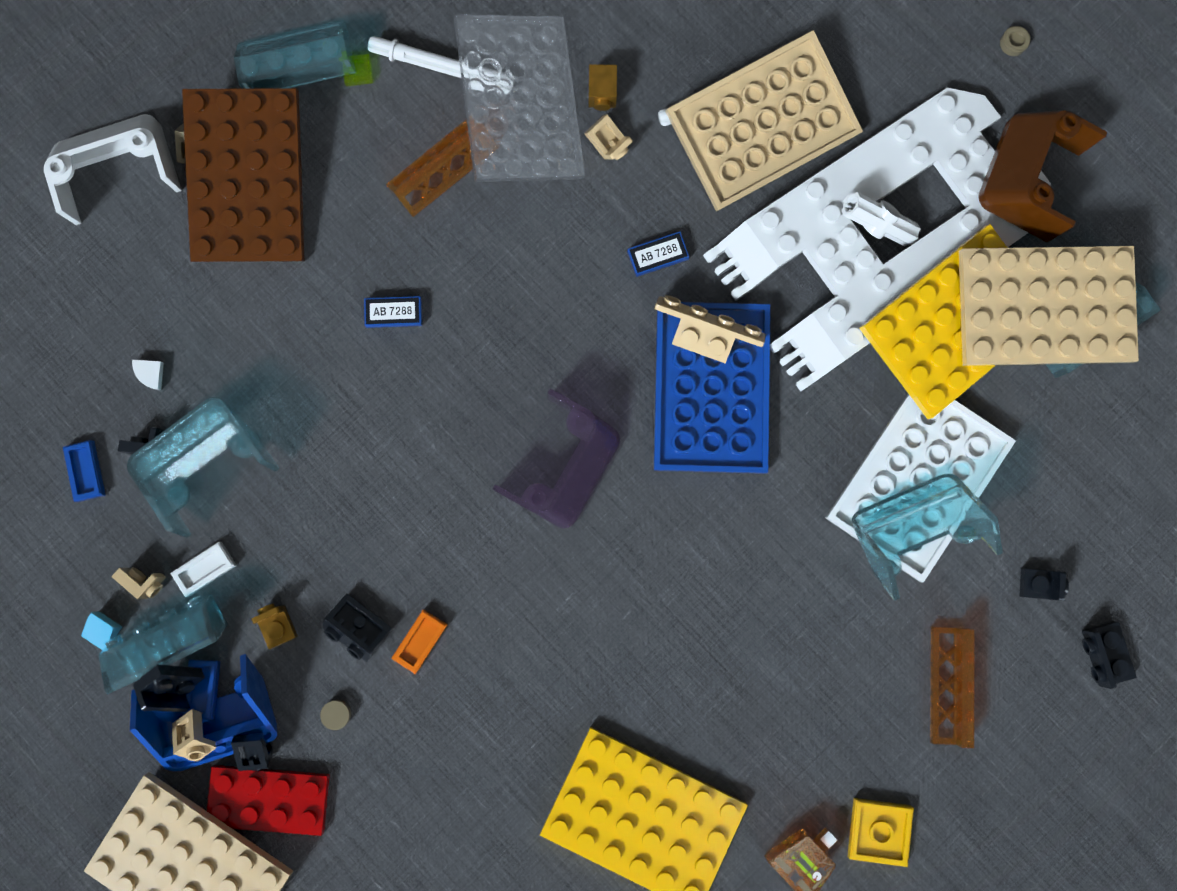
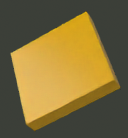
[847,798,914,867]

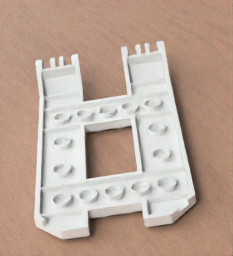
[703,87,1051,392]

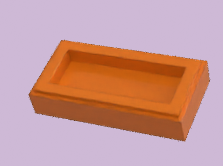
[391,609,448,674]

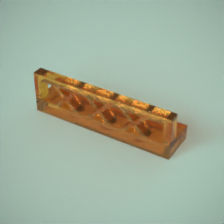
[386,116,498,217]
[930,627,974,748]

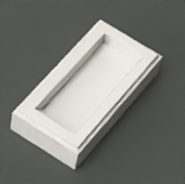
[170,542,237,597]

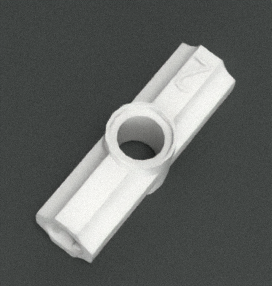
[841,192,921,246]

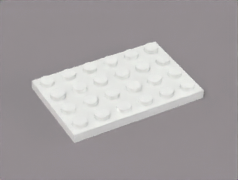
[825,394,1016,582]

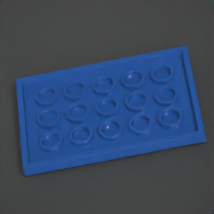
[654,302,770,474]

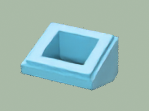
[81,611,122,651]

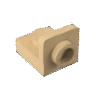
[112,567,166,599]
[172,709,216,761]

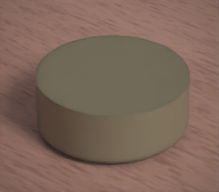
[1000,26,1031,56]
[320,700,351,730]

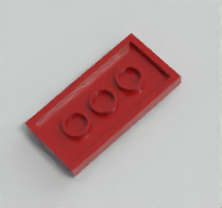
[207,765,330,836]

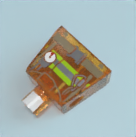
[764,827,838,891]

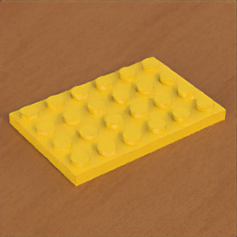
[859,224,1008,419]
[540,727,748,891]

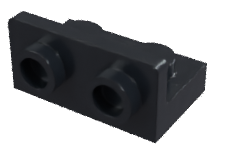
[322,593,392,662]
[1082,621,1137,689]
[133,664,205,712]

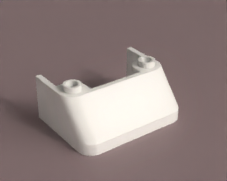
[44,114,182,225]

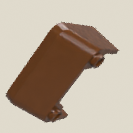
[979,110,1107,243]

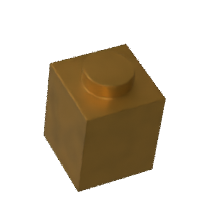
[589,64,617,111]

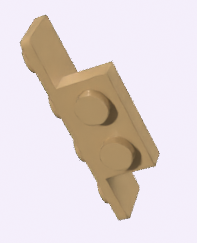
[654,295,766,363]

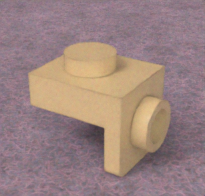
[584,115,633,160]

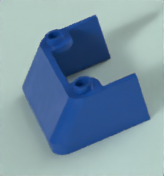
[130,654,277,771]

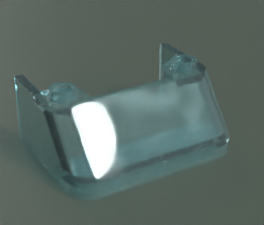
[127,398,280,538]
[852,474,1003,601]

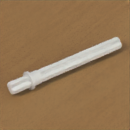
[368,36,514,92]

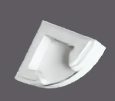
[132,360,164,390]

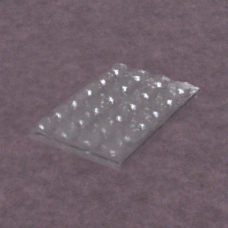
[454,15,585,182]

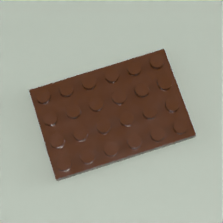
[182,88,305,262]

